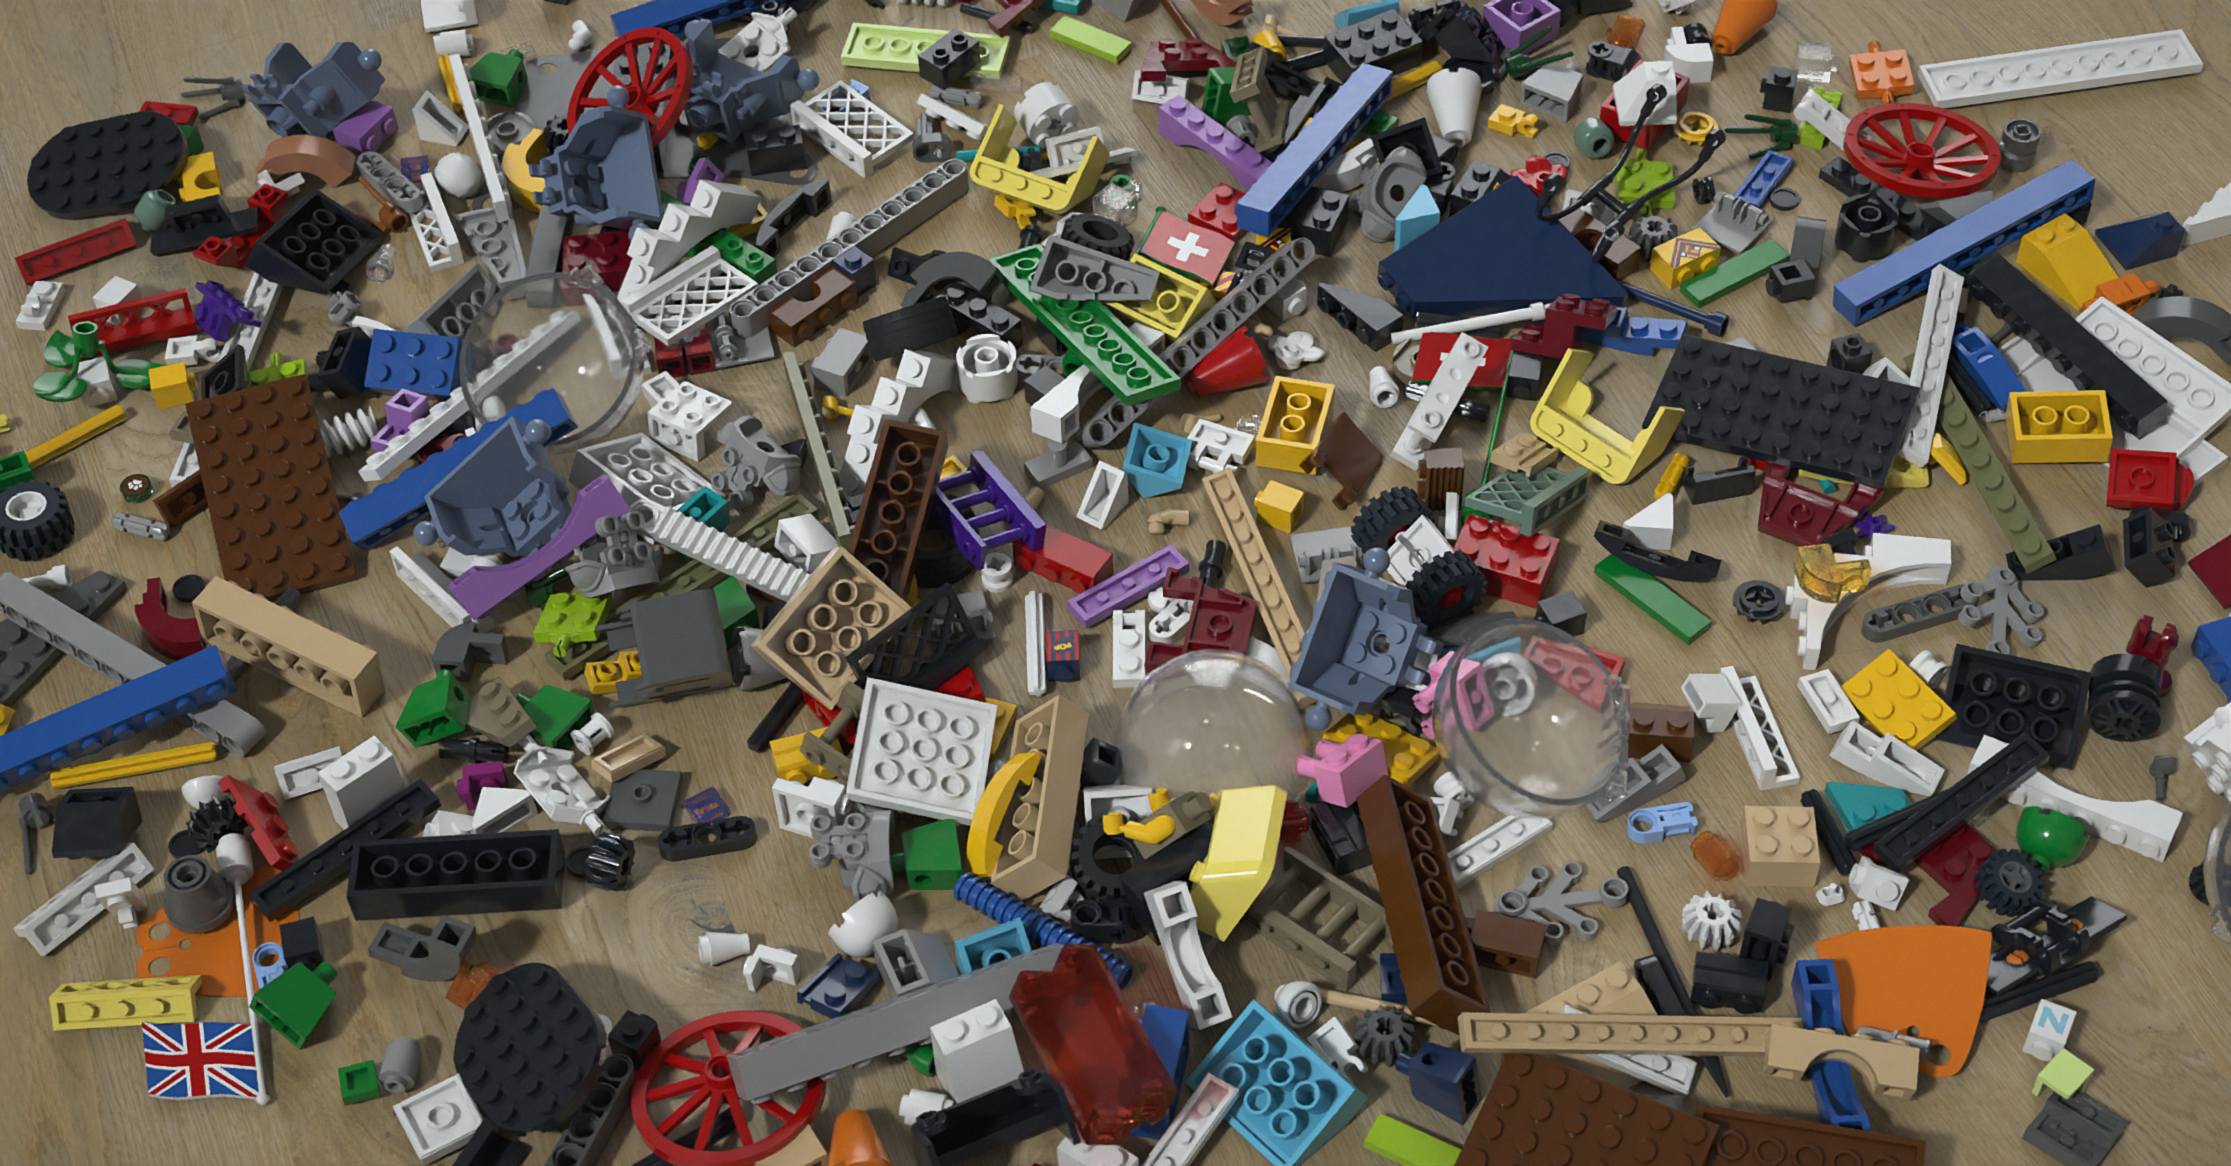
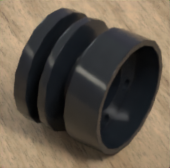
[2087,654,2162,742]

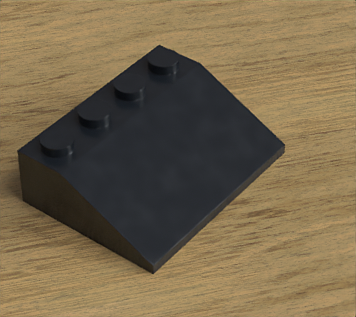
[245,188,386,295]
[1935,644,2092,770]

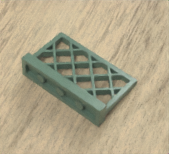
[1464,466,1591,537]

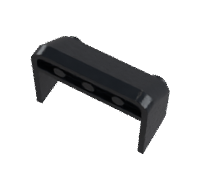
[911,1069,1081,1166]

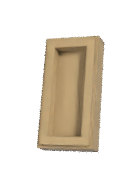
[591,733,666,783]

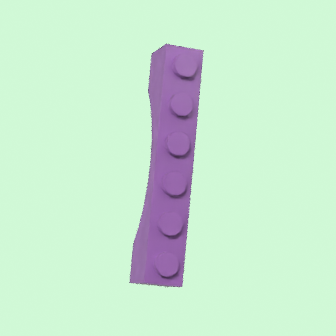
[1158,95,1273,193]
[447,474,630,621]

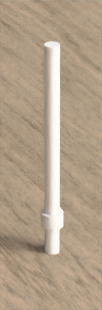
[1391,302,1552,345]

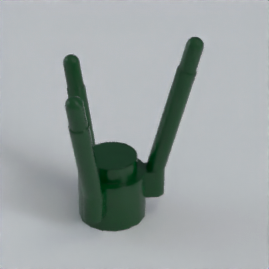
[1505,27,1574,79]
[1725,114,1798,159]
[524,562,574,611]

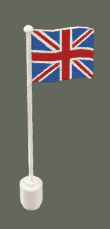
[142,833,270,1105]

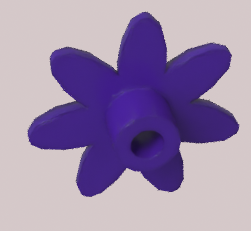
[1853,513,1895,543]

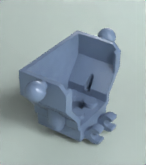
[684,19,820,143]
[241,42,386,138]
[528,85,664,241]
[414,415,572,569]
[1288,547,1445,731]

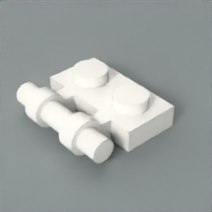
[1187,418,1255,479]

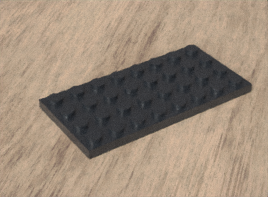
[1642,334,1921,489]

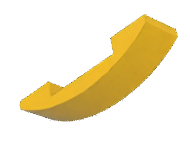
[966,752,1042,877]

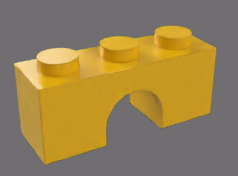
[178,151,223,203]

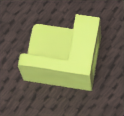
[2032,1048,2095,1099]

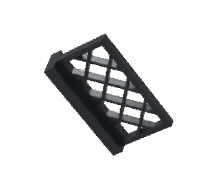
[845,582,987,690]

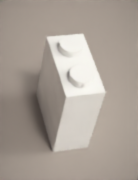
[318,736,405,830]

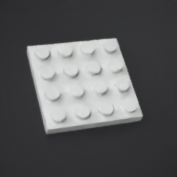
[845,677,998,826]

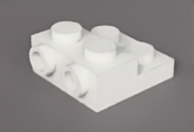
[772,777,853,839]

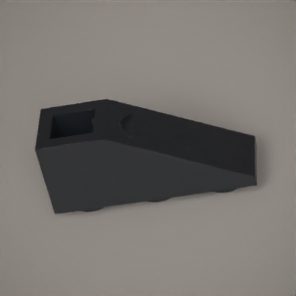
[1317,282,1403,352]
[2005,524,2117,581]

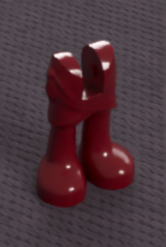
[2126,615,2179,698]

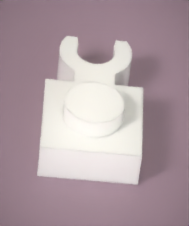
[1307,1016,1368,1083]

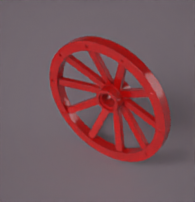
[567,27,693,148]
[1843,103,2001,198]
[631,1010,826,1166]

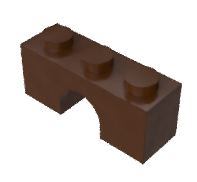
[1558,208,1641,281]
[768,265,859,348]

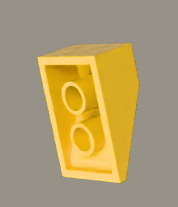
[2016,213,2119,311]

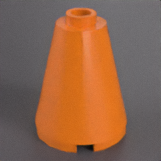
[1711,0,1778,55]
[827,1109,894,1166]

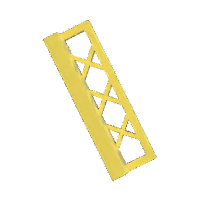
[49,975,202,1031]

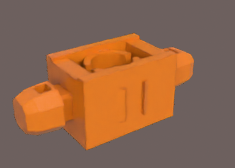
[2081,273,2160,317]

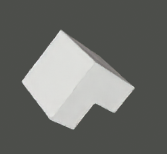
[1681,674,1741,732]

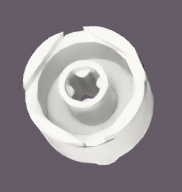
[1014,82,1078,149]
[956,334,1018,403]

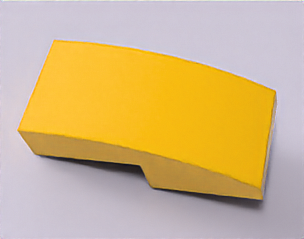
[584,651,642,695]

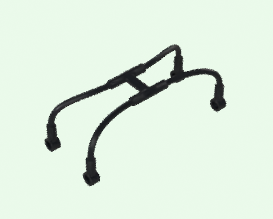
[1535,84,1726,263]

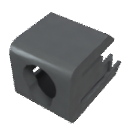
[595,589,734,708]

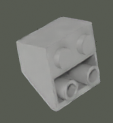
[872,928,959,999]

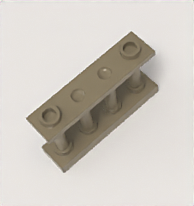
[1230,46,1290,153]
[800,681,915,825]
[1240,846,1392,991]

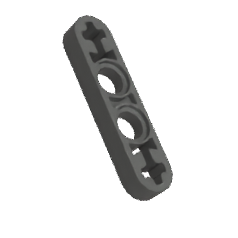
[1861,584,1980,643]

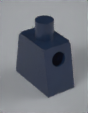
[1395,1042,1482,1125]

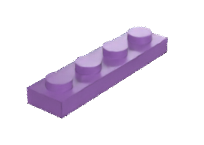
[1067,544,1190,629]

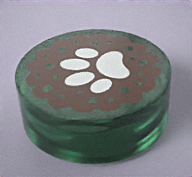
[120,474,153,503]

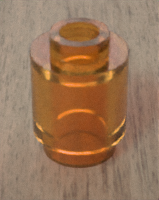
[1690,831,1741,881]

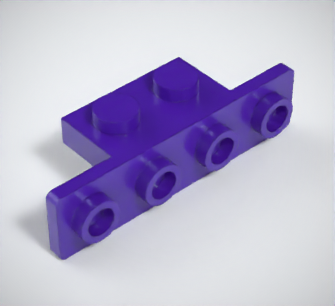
[195,280,262,342]

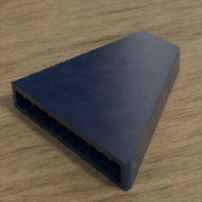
[1377,175,1628,318]

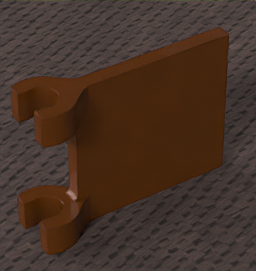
[1299,412,1384,510]

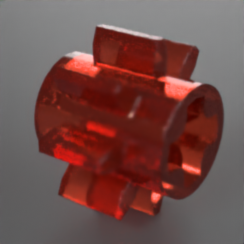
[1280,800,1310,843]

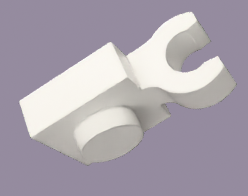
[165,335,222,366]

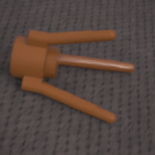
[356,176,409,234]

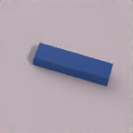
[1733,150,1795,209]

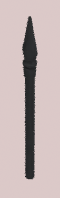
[1617,866,1729,1098]

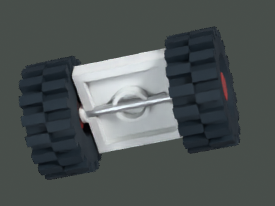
[1351,486,1488,631]

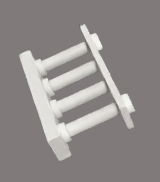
[1390,332,1488,471]

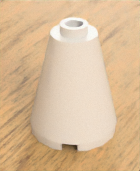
[1427,68,1482,148]

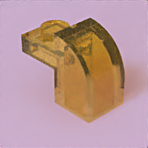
[1793,544,1872,604]

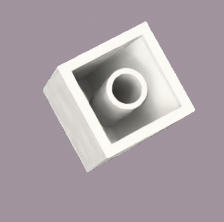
[930,999,1024,1105]

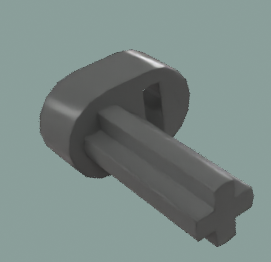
[912,113,951,163]

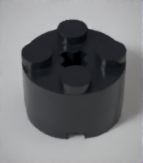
[1834,194,1899,263]

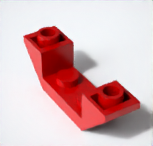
[193,183,288,269]

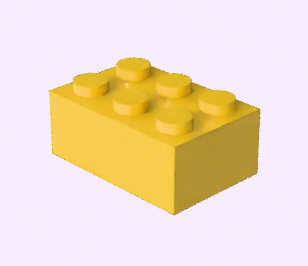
[1256,376,1335,475]
[2005,390,2113,463]

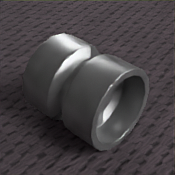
[1999,118,2041,172]

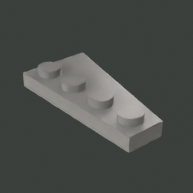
[453,206,526,291]

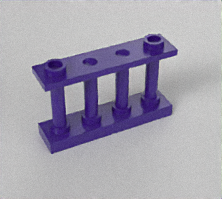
[931,450,1047,571]

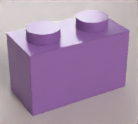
[333,99,398,157]

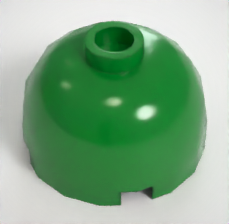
[2015,806,2090,870]

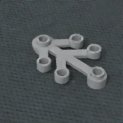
[1958,566,2044,655]
[1494,861,1628,946]

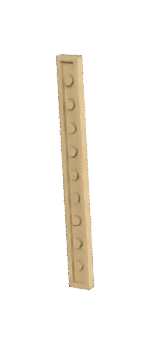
[1202,467,1318,707]
[1458,1012,1803,1056]

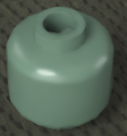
[1574,118,1615,159]
[134,189,176,232]

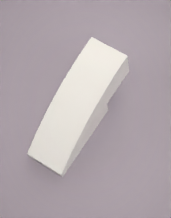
[1829,720,1945,796]

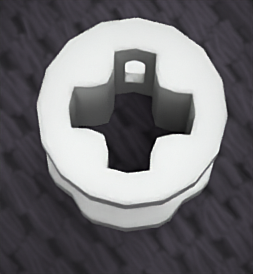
[570,712,615,756]

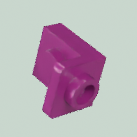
[457,761,509,811]

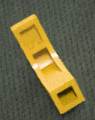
[502,128,548,214]

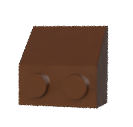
[1623,702,1694,763]

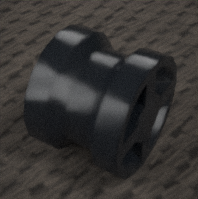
[1683,23,1712,49]

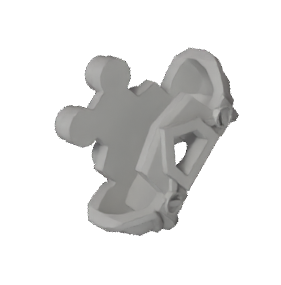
[1349,146,1427,242]
[711,415,802,509]
[565,511,664,598]
[809,802,896,903]

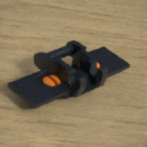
[1986,896,2127,996]

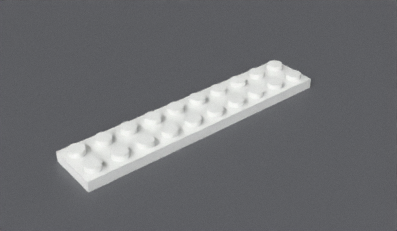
[1917,29,2203,109]

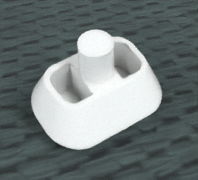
[1816,883,1845,906]

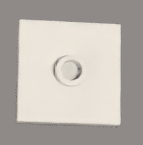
[393,1073,484,1166]

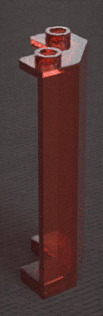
[1008,944,1178,1145]

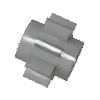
[326,291,364,327]

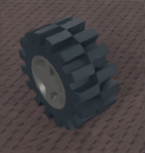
[1974,848,2045,917]

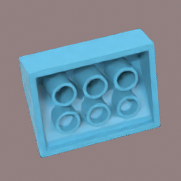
[1185,999,1369,1166]

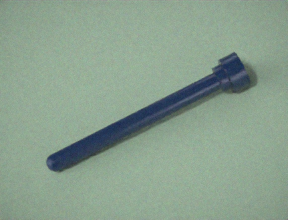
[1615,279,1730,337]

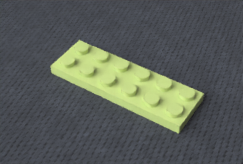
[841,23,1010,79]

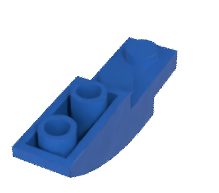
[1583,307,1688,356]
[1950,321,2027,411]

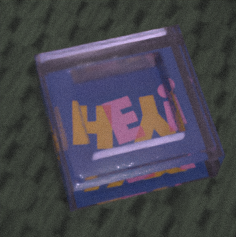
[400,155,430,183]
[684,786,730,823]

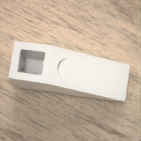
[2180,182,2231,246]

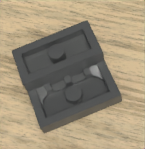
[1426,611,1517,646]
[2022,1091,2128,1166]

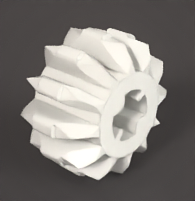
[1681,890,1742,951]

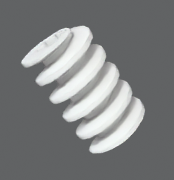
[321,406,378,458]

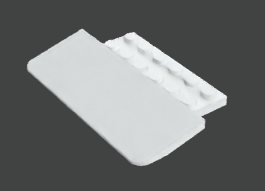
[1998,296,2231,488]

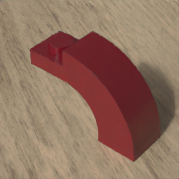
[134,577,208,661]

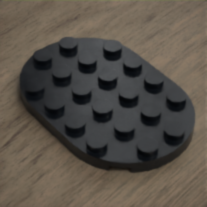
[27,111,188,220]
[453,963,607,1137]

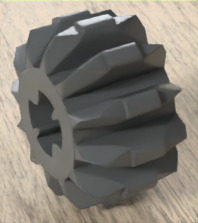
[1629,213,1678,260]
[1354,1004,1415,1068]

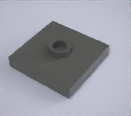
[603,769,683,832]

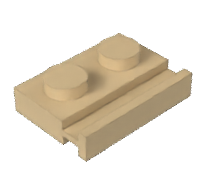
[1490,433,1559,477]

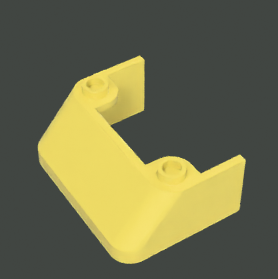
[970,104,1110,214]
[1530,348,1686,484]
[1189,785,1287,942]

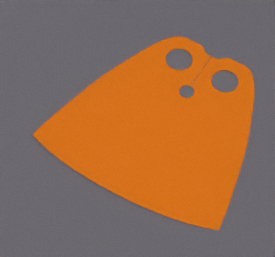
[136,865,299,997]
[1815,925,1992,1078]

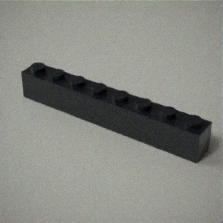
[1970,254,2168,438]

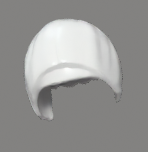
[434,152,482,199]

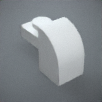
[1663,27,1714,83]

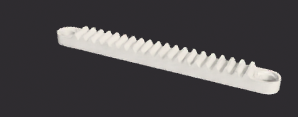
[628,499,910,651]

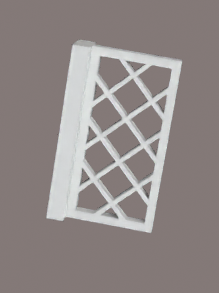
[790,80,914,179]
[621,246,759,346]

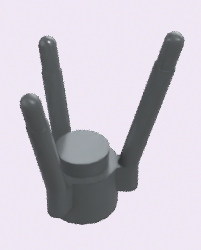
[181,77,246,120]
[19,793,56,874]

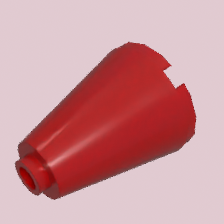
[1183,326,1270,397]

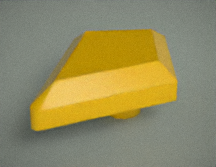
[1928,433,1967,486]

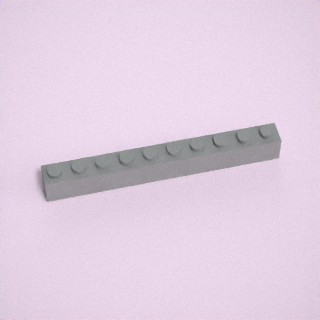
[727,943,1079,1104]

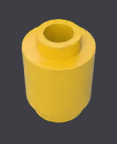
[1252,30,1286,62]

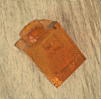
[1606,14,1645,50]
[445,959,499,1010]

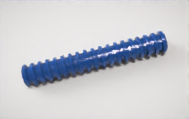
[954,872,1133,992]

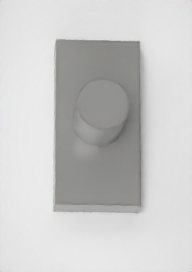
[1024,440,1093,489]

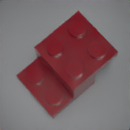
[1511,293,1618,359]

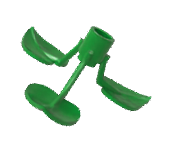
[33,321,165,402]

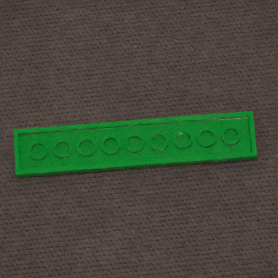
[987,243,1181,406]

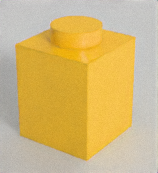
[149,362,198,410]
[1254,480,1304,534]

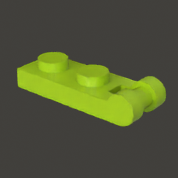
[1796,86,1843,150]

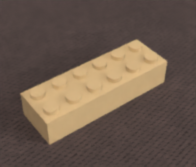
[192,576,385,718]
[991,694,1089,901]

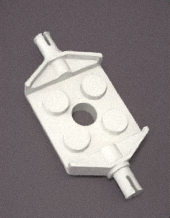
[718,7,798,72]
[513,734,611,837]

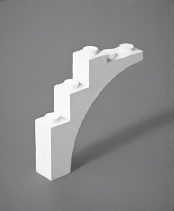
[613,180,761,314]
[837,349,957,498]
[1785,533,1951,670]

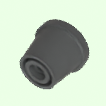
[164,855,236,934]

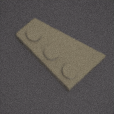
[466,677,537,747]

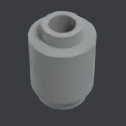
[378,1037,422,1093]

